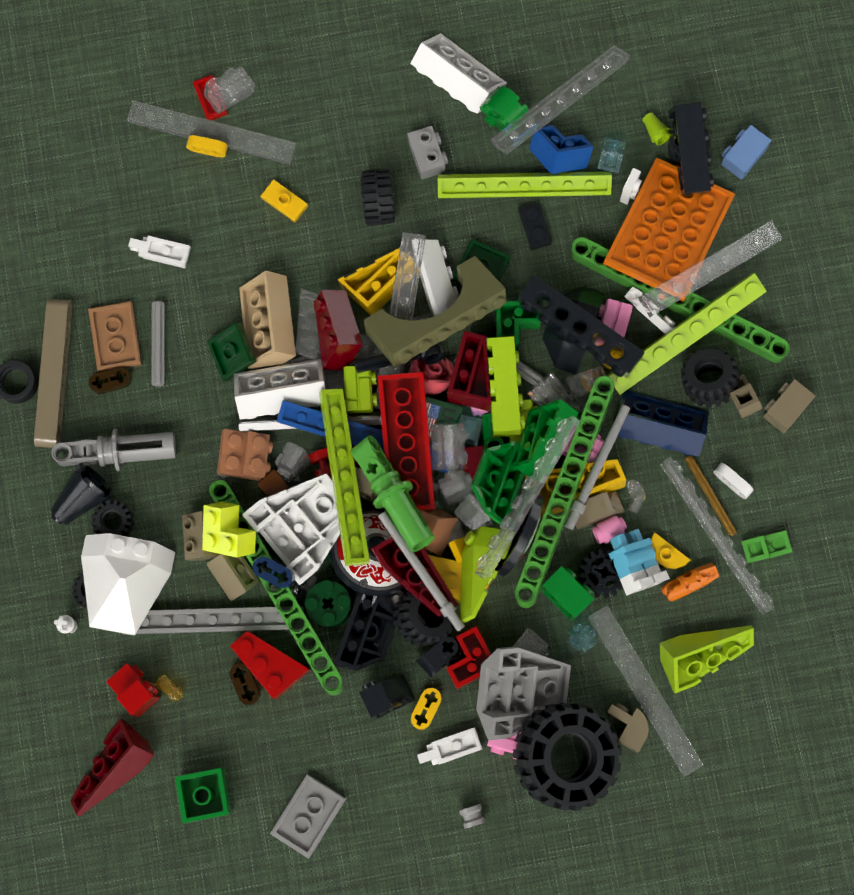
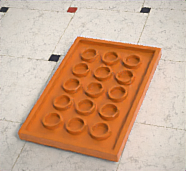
[603,157,735,301]

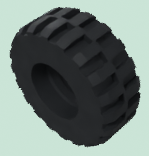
[513,703,621,811]

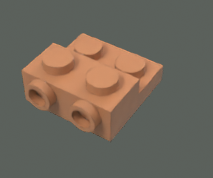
[217,429,273,481]

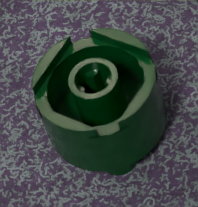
[305,580,352,628]

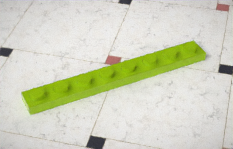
[438,171,612,198]
[607,273,767,395]
[319,389,370,566]

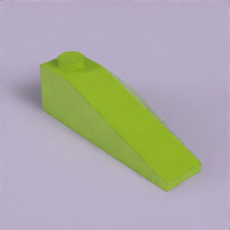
[460,526,515,623]
[660,625,754,694]

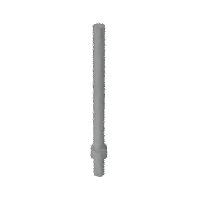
[565,405,630,530]
[378,511,465,632]

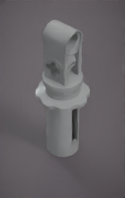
[51,429,176,471]

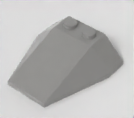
[476,647,571,740]

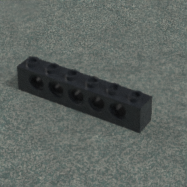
[518,275,645,378]

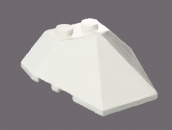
[242,474,340,585]
[81,533,175,635]

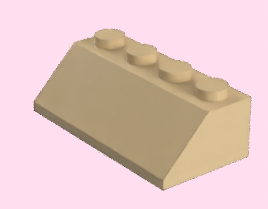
[239,271,296,368]

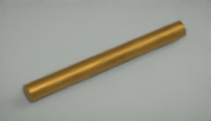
[684,455,737,537]

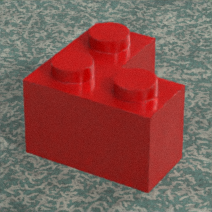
[446,626,491,690]
[106,663,160,717]

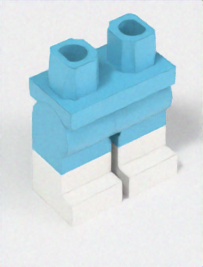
[609,529,670,596]

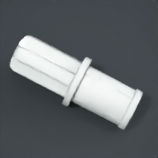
[54,615,78,634]

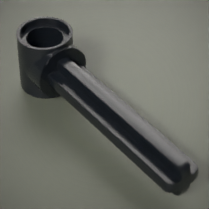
[354,343,443,373]

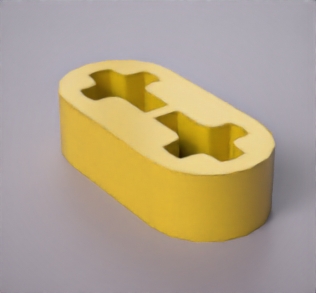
[186,135,228,158]
[411,688,441,730]

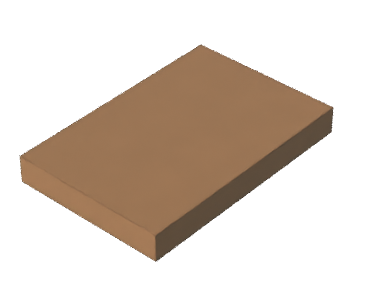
[88,301,142,372]

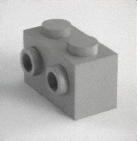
[407,126,448,180]

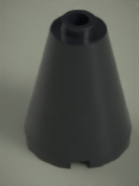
[51,463,113,525]

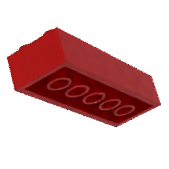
[378,372,436,510]

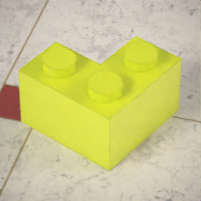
[202,502,256,557]

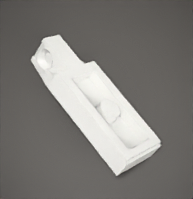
[128,236,191,268]
[624,287,675,334]
[417,727,482,765]

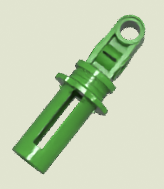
[351,435,435,552]

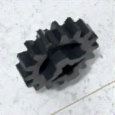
[578,549,623,599]

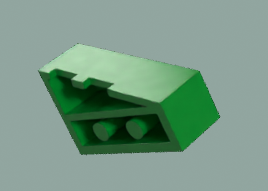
[514,399,579,480]

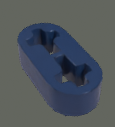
[253,557,295,588]

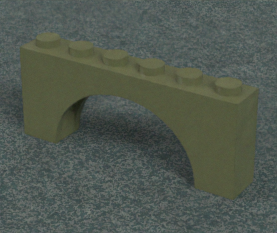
[364,256,507,368]

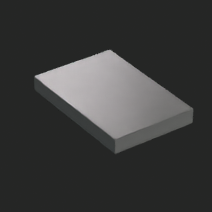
[270,774,347,859]

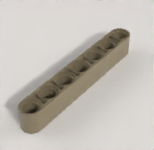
[34,299,72,448]

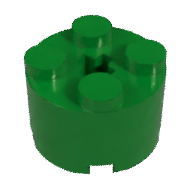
[479,86,530,138]

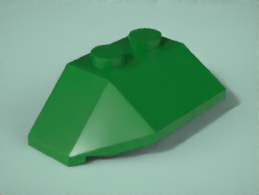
[471,441,524,527]

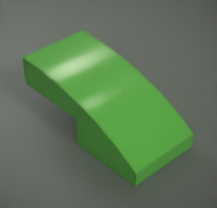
[741,530,793,563]

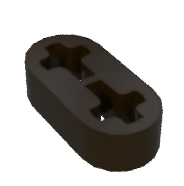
[89,367,132,394]
[230,663,260,705]

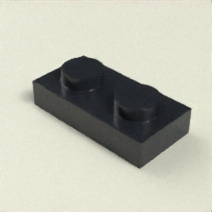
[518,202,552,251]

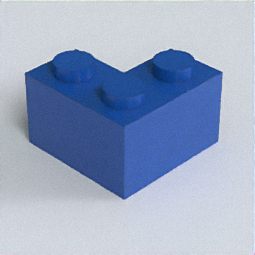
[529,125,593,174]

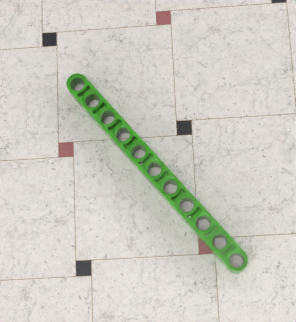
[571,237,790,363]
[515,376,614,608]
[210,480,344,695]

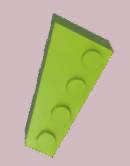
[487,336,525,438]

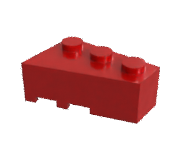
[230,631,311,700]

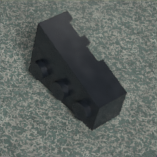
[359,675,415,720]

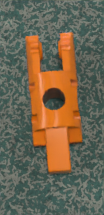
[661,563,719,602]

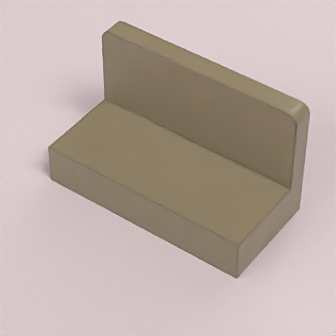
[207,554,260,601]

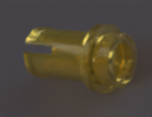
[155,674,184,703]

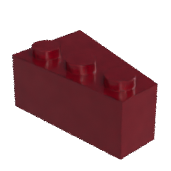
[314,290,363,370]
[447,331,491,412]

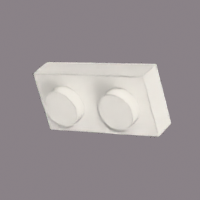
[620,168,642,205]

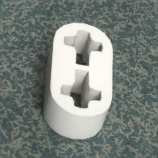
[713,463,754,499]

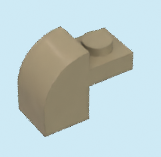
[730,374,762,419]
[570,491,625,530]
[606,703,649,753]

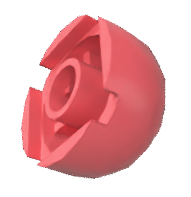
[409,358,454,395]

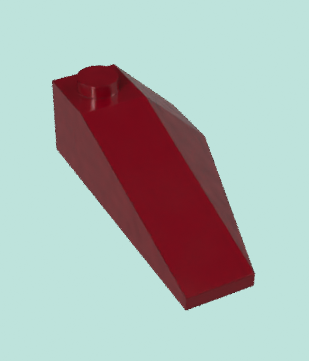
[371,537,458,617]
[70,719,154,816]

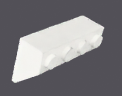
[410,33,507,114]
[412,239,459,317]
[234,359,326,419]

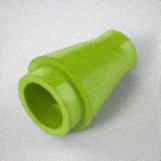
[642,113,671,145]

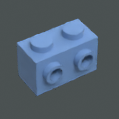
[721,125,772,180]

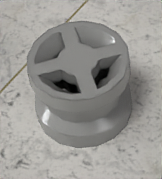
[459,804,486,829]

